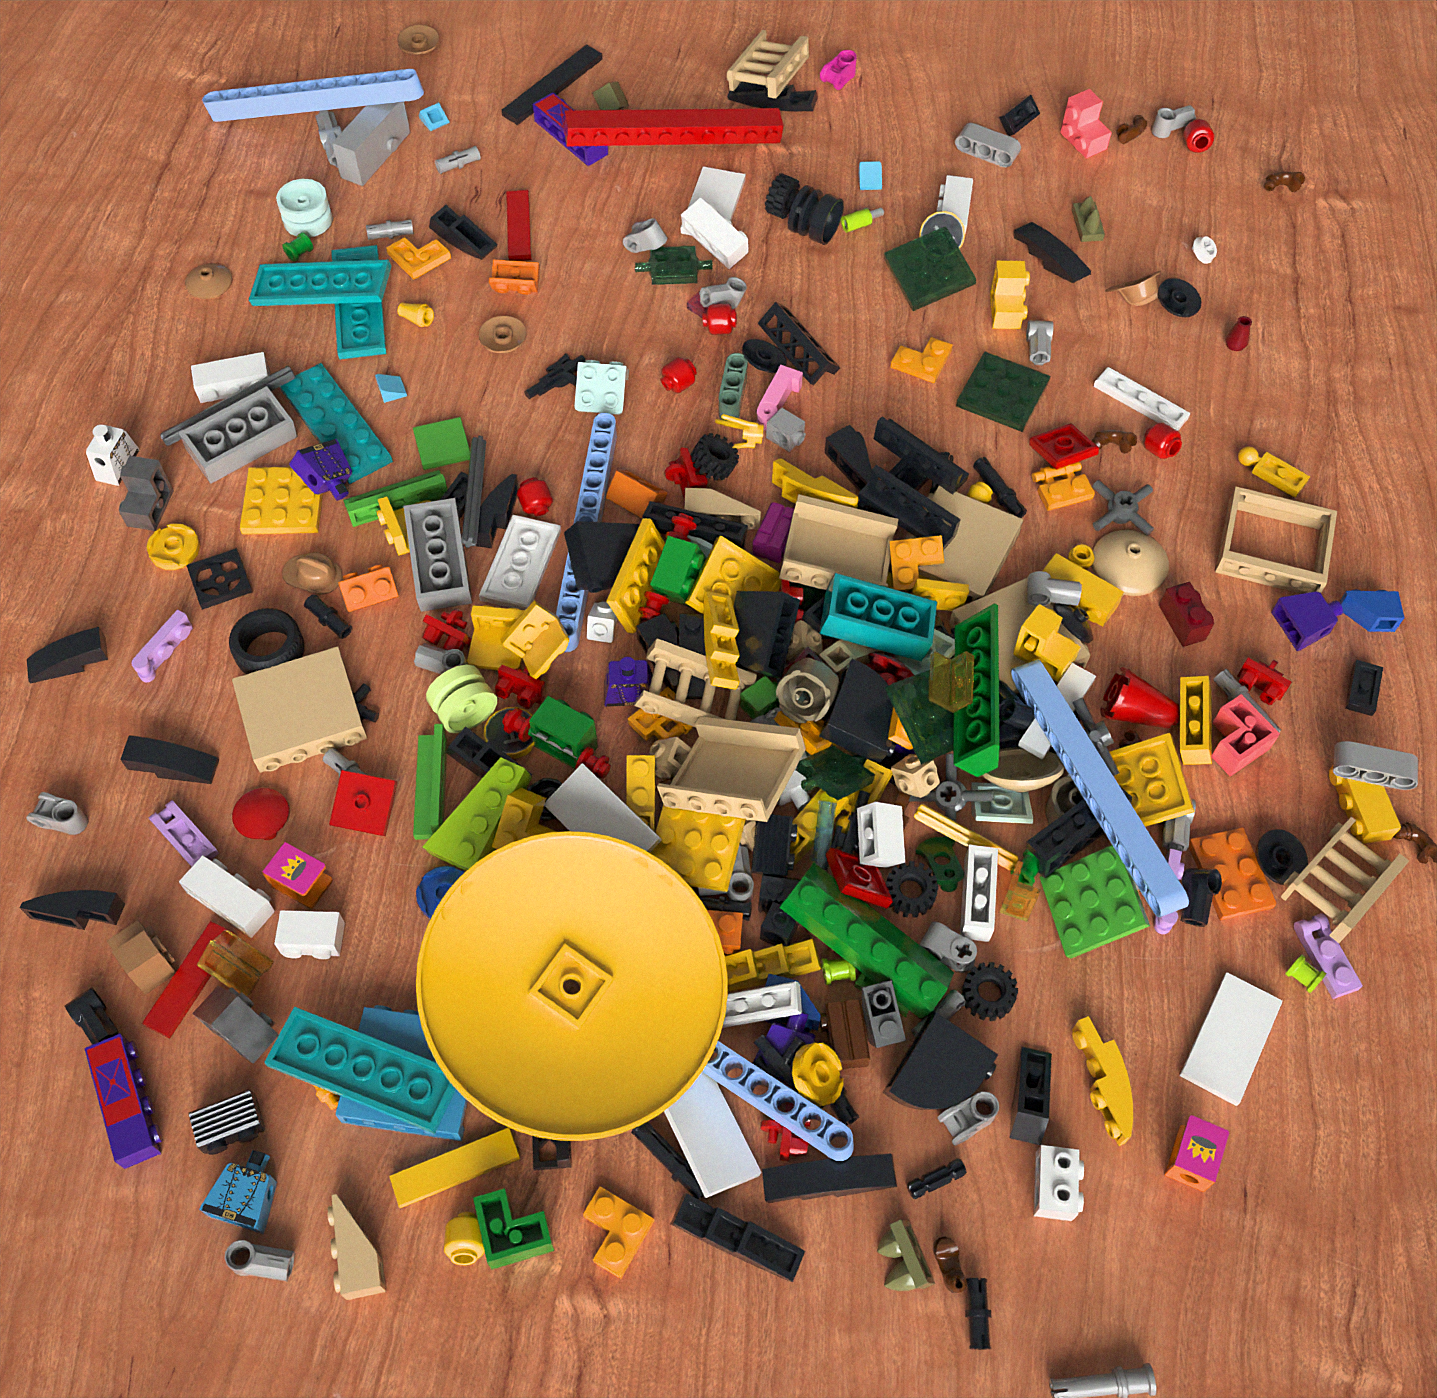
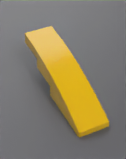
[704,591,740,690]
[725,939,822,991]

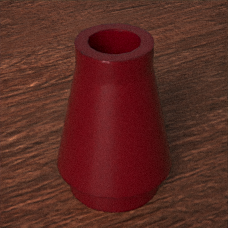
[1225,316,1252,351]

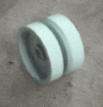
[276,179,333,237]

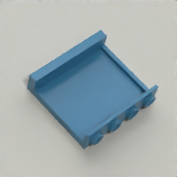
[335,1005,468,1142]

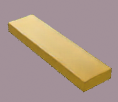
[389,1128,520,1208]

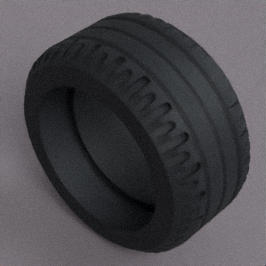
[229,608,304,674]

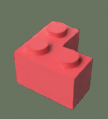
[1060,89,1111,158]
[1212,694,1280,777]

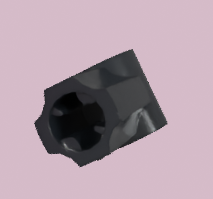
[999,680,1034,730]
[1180,868,1222,927]
[64,987,120,1045]

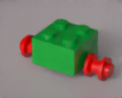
[638,513,707,621]
[502,696,611,779]

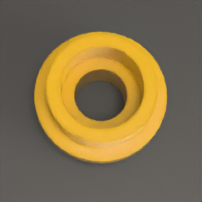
[1068,544,1094,569]

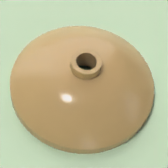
[1092,530,1169,596]
[982,747,1064,793]

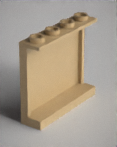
[905,486,1023,602]
[779,494,898,590]
[949,578,1090,694]
[232,647,367,773]
[657,716,806,822]

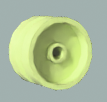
[426,664,497,733]

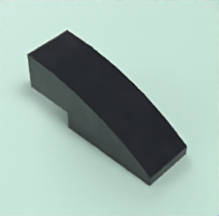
[429,205,498,260]
[476,474,519,549]
[27,627,108,684]
[446,726,532,778]
[120,735,219,784]
[20,890,125,930]

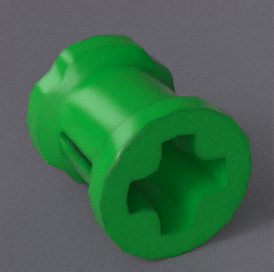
[282,232,314,262]
[1010,849,1040,887]

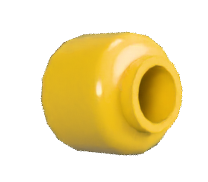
[443,1212,485,1265]

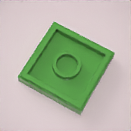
[413,417,470,470]

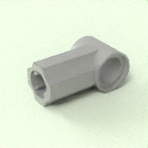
[1151,105,1196,138]
[699,277,747,309]
[1026,320,1053,365]
[1027,571,1082,606]
[414,643,467,674]
[1162,799,1196,851]
[727,845,754,903]
[225,1240,295,1282]

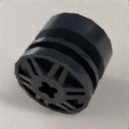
[788,185,844,245]

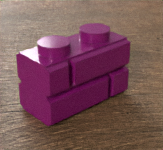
[752,502,794,563]

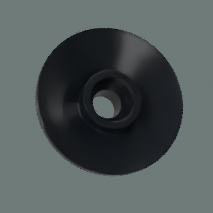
[1157,278,1202,318]
[741,339,786,373]
[1053,603,1093,643]
[1256,829,1308,885]

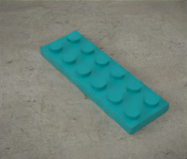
[331,245,387,360]
[249,260,392,306]
[280,363,393,484]
[264,1007,456,1134]

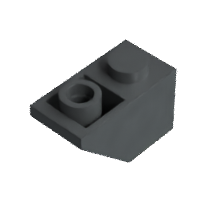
[861,980,906,1048]

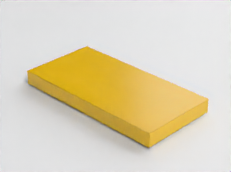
[607,518,665,633]

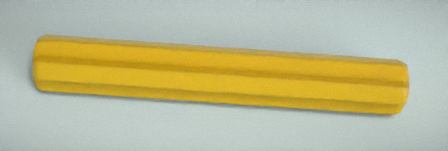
[914,804,1019,870]

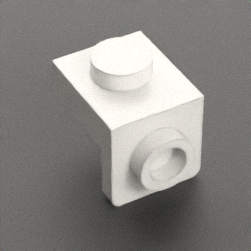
[587,602,618,643]

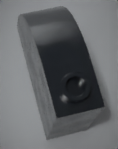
[564,521,640,593]
[733,591,800,678]
[819,659,896,764]
[882,1012,998,1110]

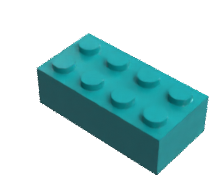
[819,573,937,662]

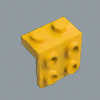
[376,497,431,556]
[909,575,969,611]
[500,600,569,679]
[467,605,525,670]

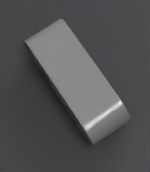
[955,123,1021,168]
[1333,741,1418,790]

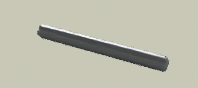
[160,366,295,446]
[461,435,486,548]

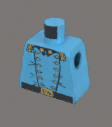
[199,1150,277,1234]

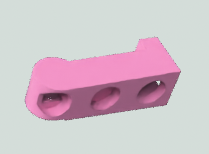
[756,365,803,431]

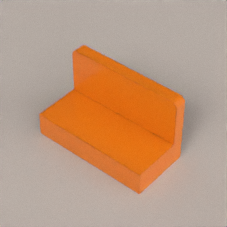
[606,470,668,518]

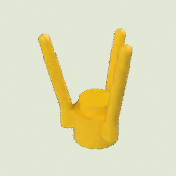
[715,414,764,449]

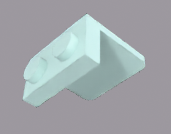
[575,360,629,415]

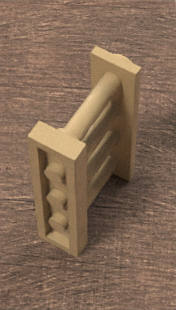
[727,30,809,98]
[634,639,757,727]
[1281,817,1409,943]

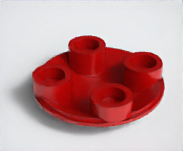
[868,653,917,681]
[232,788,290,840]

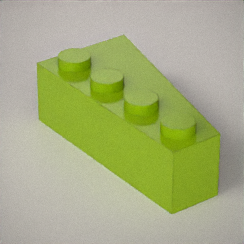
[423,757,532,871]

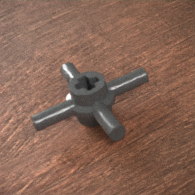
[1092,480,1154,535]
[1072,698,1120,776]
[909,754,994,838]

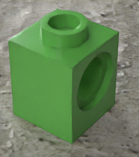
[740,676,780,720]

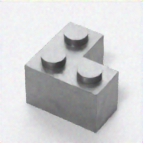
[119,456,173,531]
[192,986,279,1064]

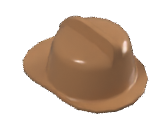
[1105,271,1161,306]
[282,552,342,594]

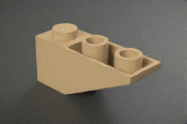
[684,488,761,530]
[819,640,885,679]
[328,1194,386,1300]

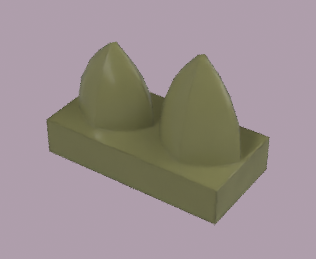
[1072,196,1105,242]
[877,1219,935,1291]

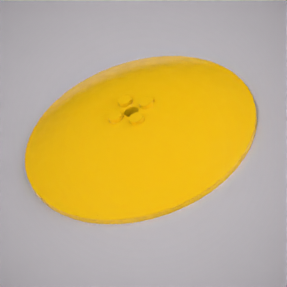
[416,831,728,1141]

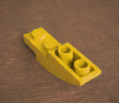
[772,458,858,509]
[626,755,656,832]
[788,781,850,871]
[1072,1016,1133,1146]

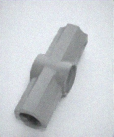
[315,110,342,167]

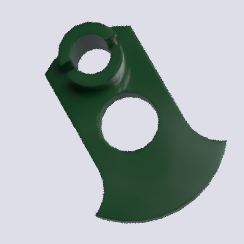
[915,837,965,892]

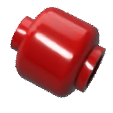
[1183,119,1214,153]
[702,303,737,335]
[660,357,697,393]
[1144,423,1182,459]
[516,477,554,517]

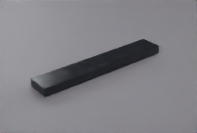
[501,45,603,125]

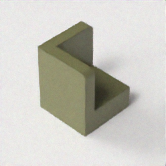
[593,82,629,110]

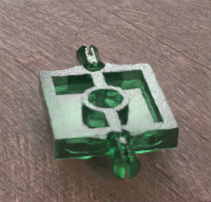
[635,246,713,285]
[796,745,875,801]

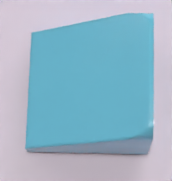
[419,103,449,131]
[858,162,882,190]
[375,374,407,403]

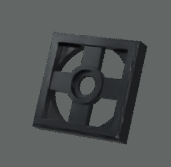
[186,548,253,610]

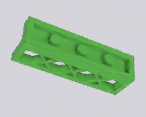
[343,470,448,527]
[413,724,447,840]

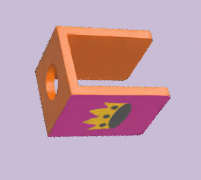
[262,842,333,909]
[1164,1115,1229,1192]

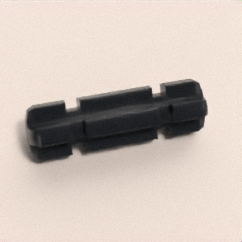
[907,1158,967,1199]

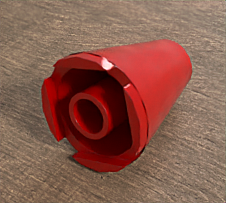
[1100,667,1180,729]

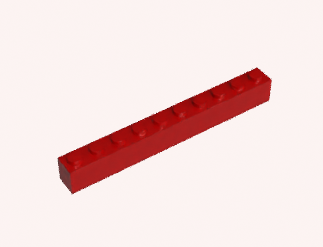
[564,108,784,146]

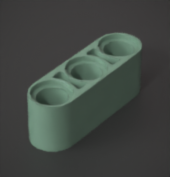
[718,353,748,421]

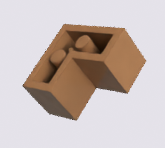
[107,920,176,995]

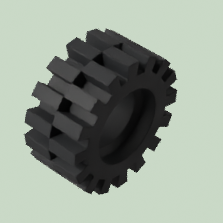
[765,173,800,219]
[691,433,739,481]
[886,861,938,918]
[961,962,1018,1021]

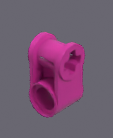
[820,50,857,90]

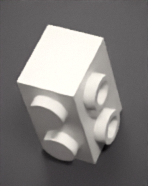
[857,802,905,868]
[274,910,345,959]
[1034,1145,1084,1221]

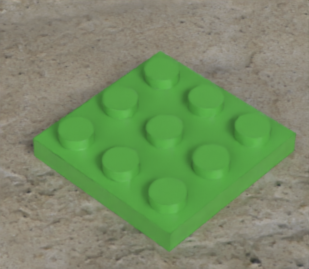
[1039,845,1150,959]

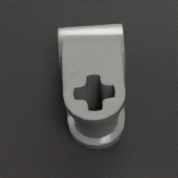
[623,218,667,253]
[26,792,88,835]
[919,922,977,973]
[937,1091,999,1146]

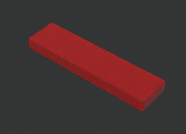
[506,190,532,261]
[142,921,238,1039]

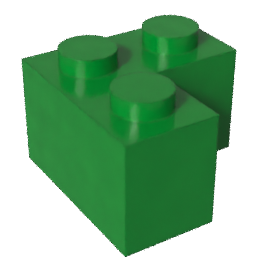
[473,1188,555,1270]

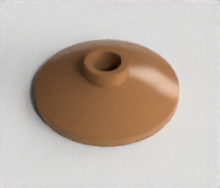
[397,25,439,55]
[185,263,232,299]
[479,316,526,353]

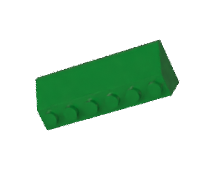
[953,603,999,777]
[779,863,954,1019]

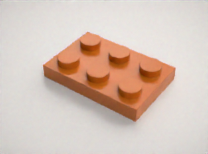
[1189,827,1277,921]

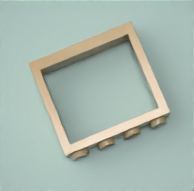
[1215,487,1337,594]

